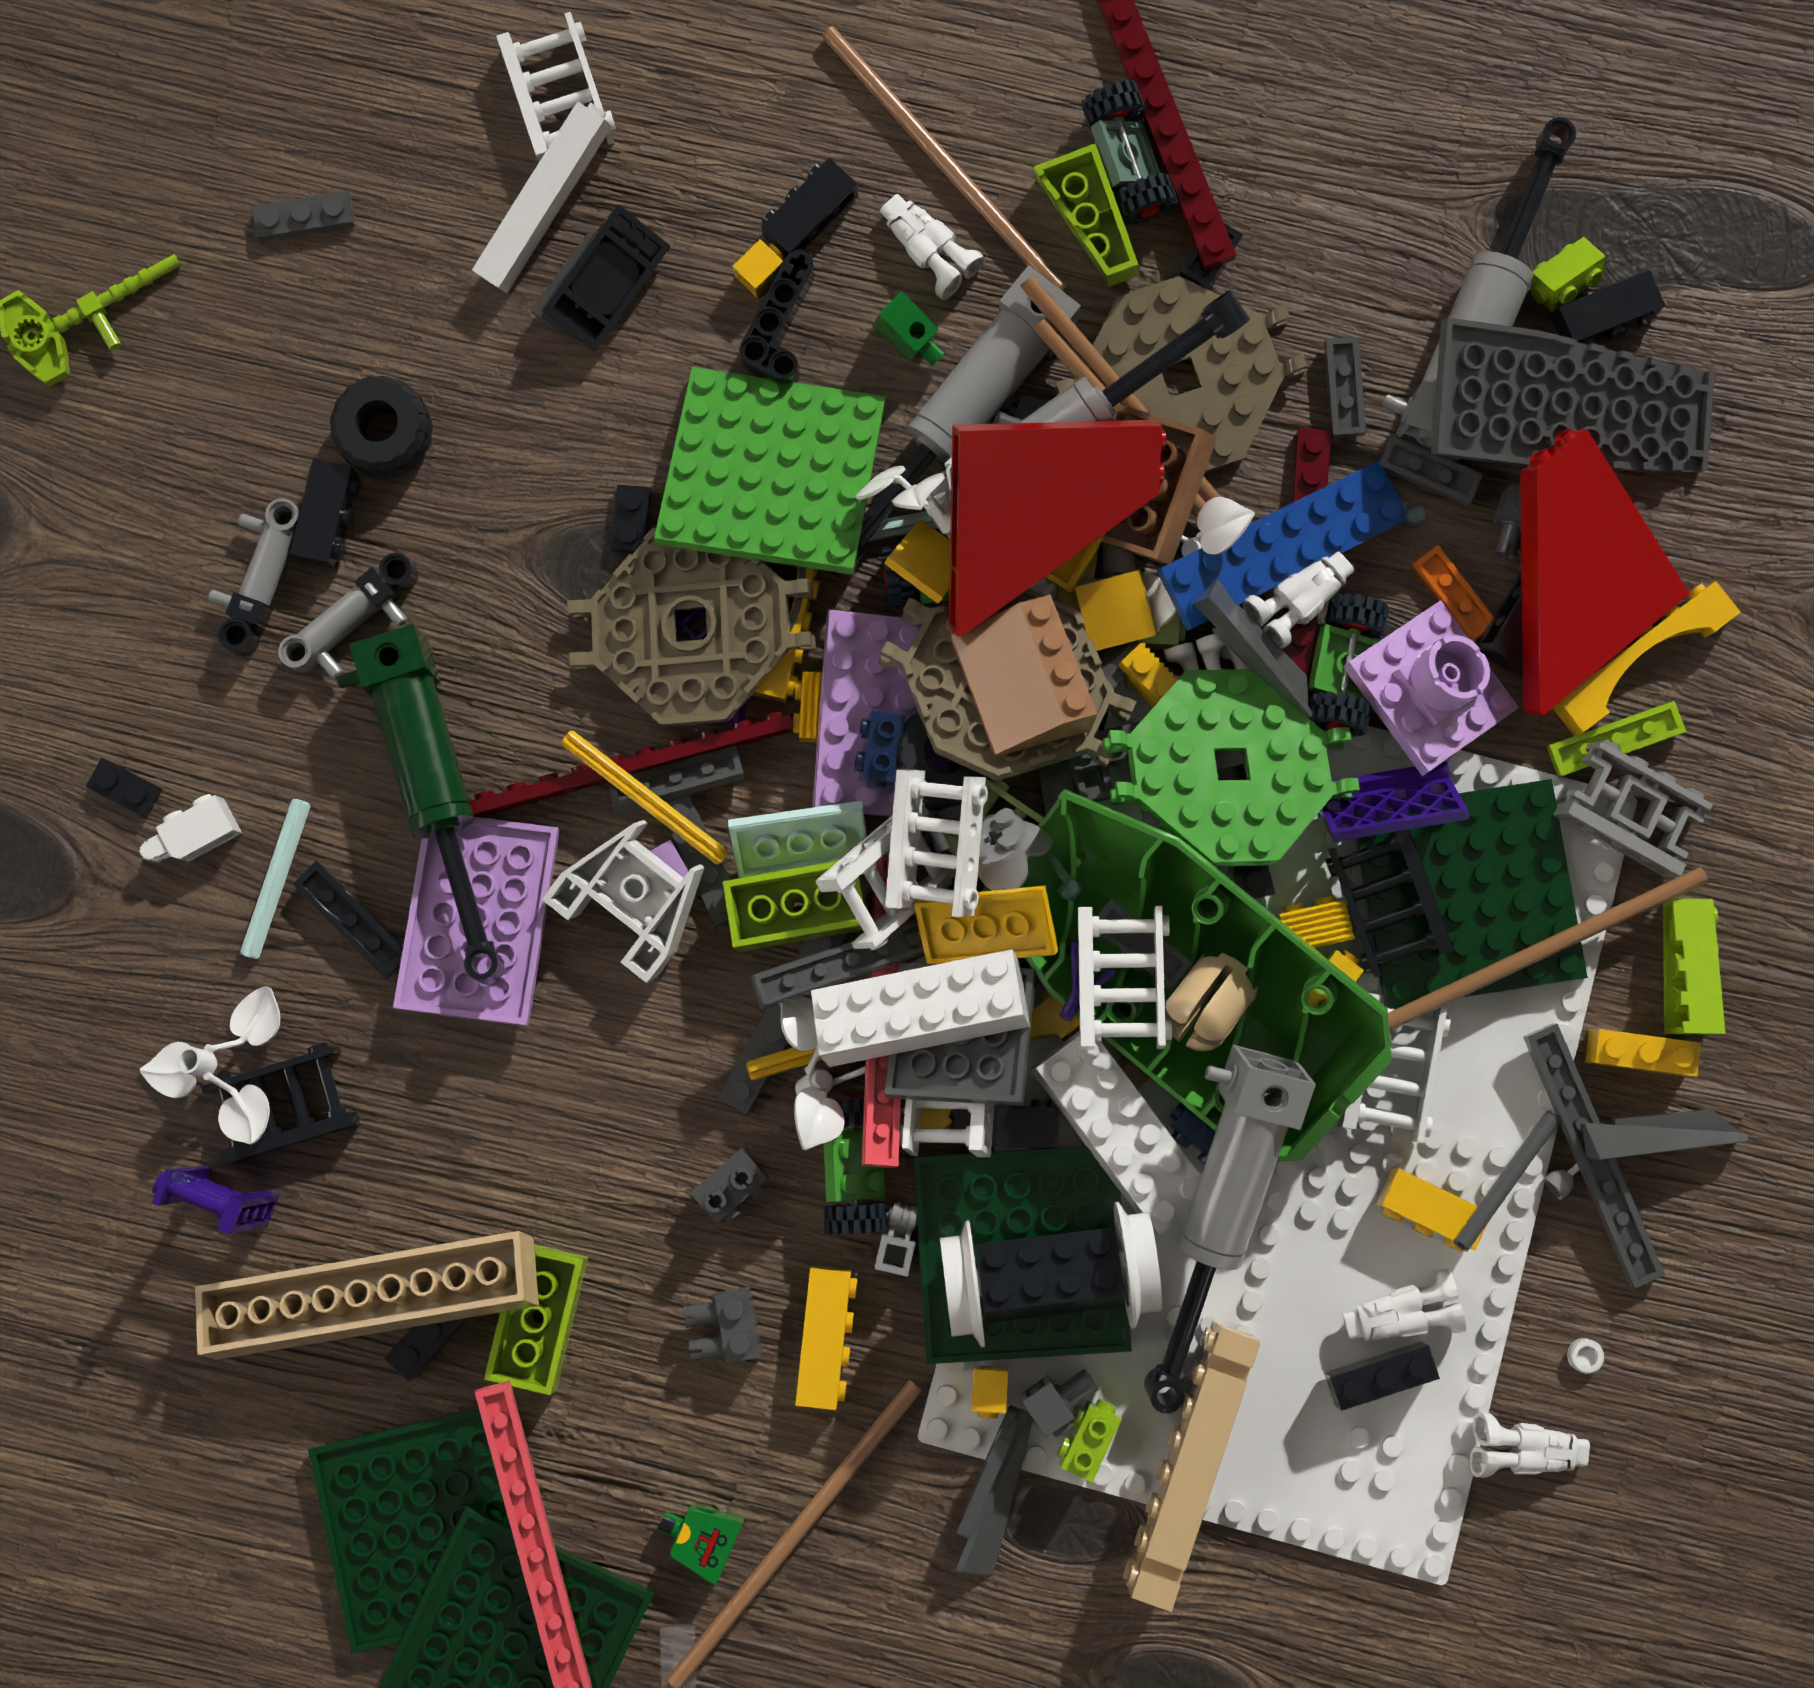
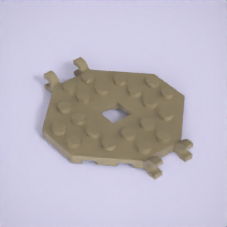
[1054,276,1308,474]
[567,528,816,727]
[879,588,1137,781]

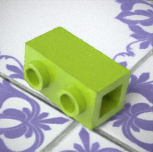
[1530,237,1606,312]
[1057,1399,1122,1483]

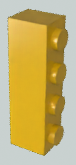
[795,1265,858,1410]

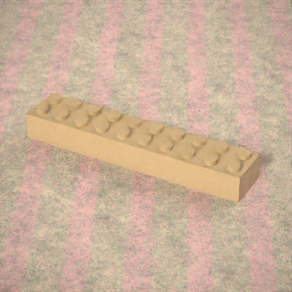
[195,1231,539,1360]

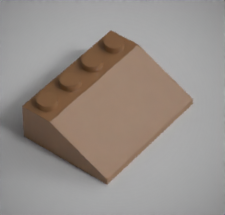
[1101,404,1217,565]
[950,595,1097,757]

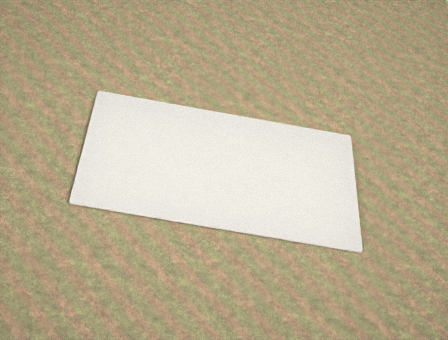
[918,674,1637,1585]

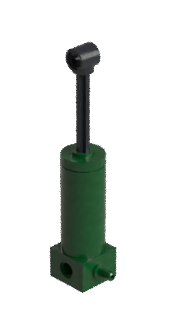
[336,624,505,984]

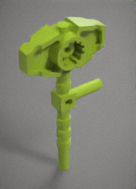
[0,254,181,387]

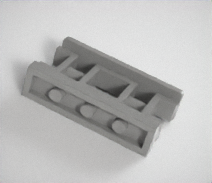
[1553,740,1713,877]

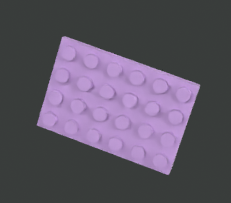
[812,610,949,817]
[393,817,560,1027]

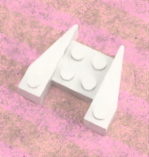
[542,820,704,983]

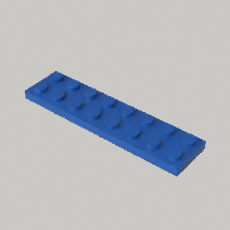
[1157,460,1409,631]

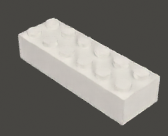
[811,949,1030,1067]
[1029,1030,1201,1235]

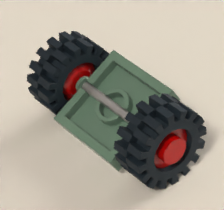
[1081,79,1178,225]

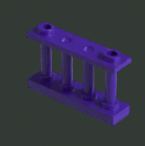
[152,1165,280,1234]

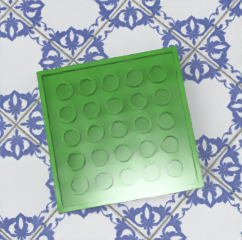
[654,367,886,575]

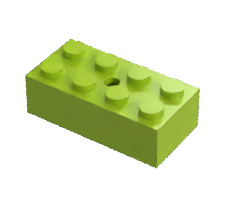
[723,860,869,952]
[484,1244,589,1395]

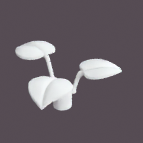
[855,457,952,534]
[1143,497,1255,634]
[140,986,280,1145]
[780,996,865,1150]

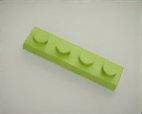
[1547,701,1687,778]

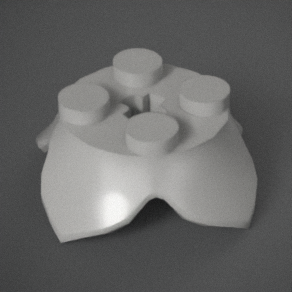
[977,808,1054,891]

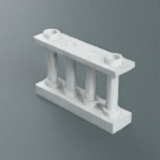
[496,12,617,162]
[885,770,988,917]
[815,804,956,950]
[1078,906,1172,1050]
[1337,993,1451,1143]
[899,1099,995,1157]

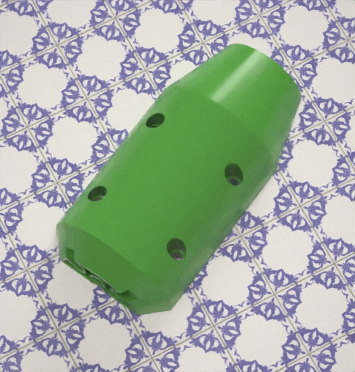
[982,789,1392,1161]

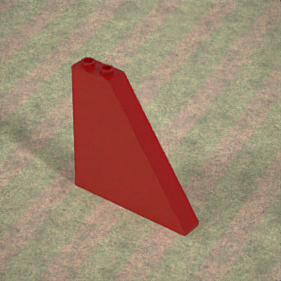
[949,420,1166,636]
[1520,429,1690,716]

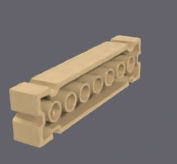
[1123,1321,1261,1612]

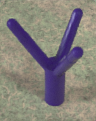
[1059,940,1115,1022]

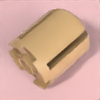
[1165,953,1257,1051]

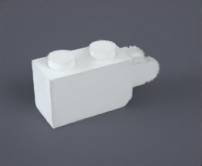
[139,794,242,863]

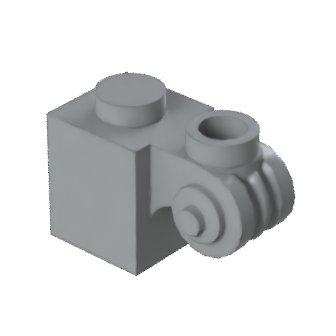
[874,1201,918,1277]

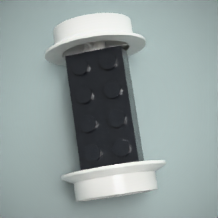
[940,1202,1162,1348]

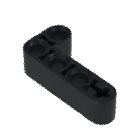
[739,250,815,384]

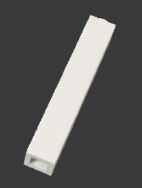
[472,101,612,293]

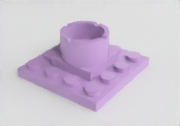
[1343,600,1519,776]

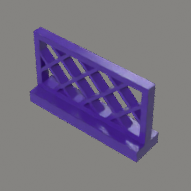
[1317,761,1469,842]

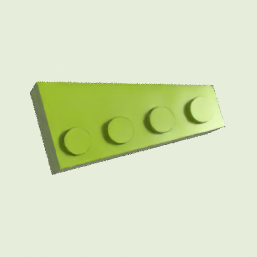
[1033,144,1140,287]
[1663,898,1726,1035]

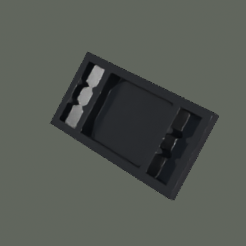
[541,204,671,352]

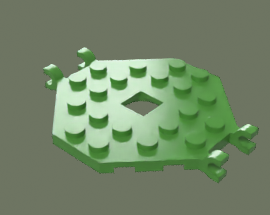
[1102,669,1360,867]

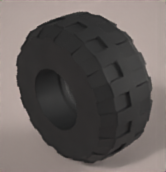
[330,376,433,478]
[896,712,987,810]

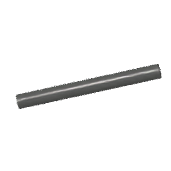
[1453,1111,1560,1252]

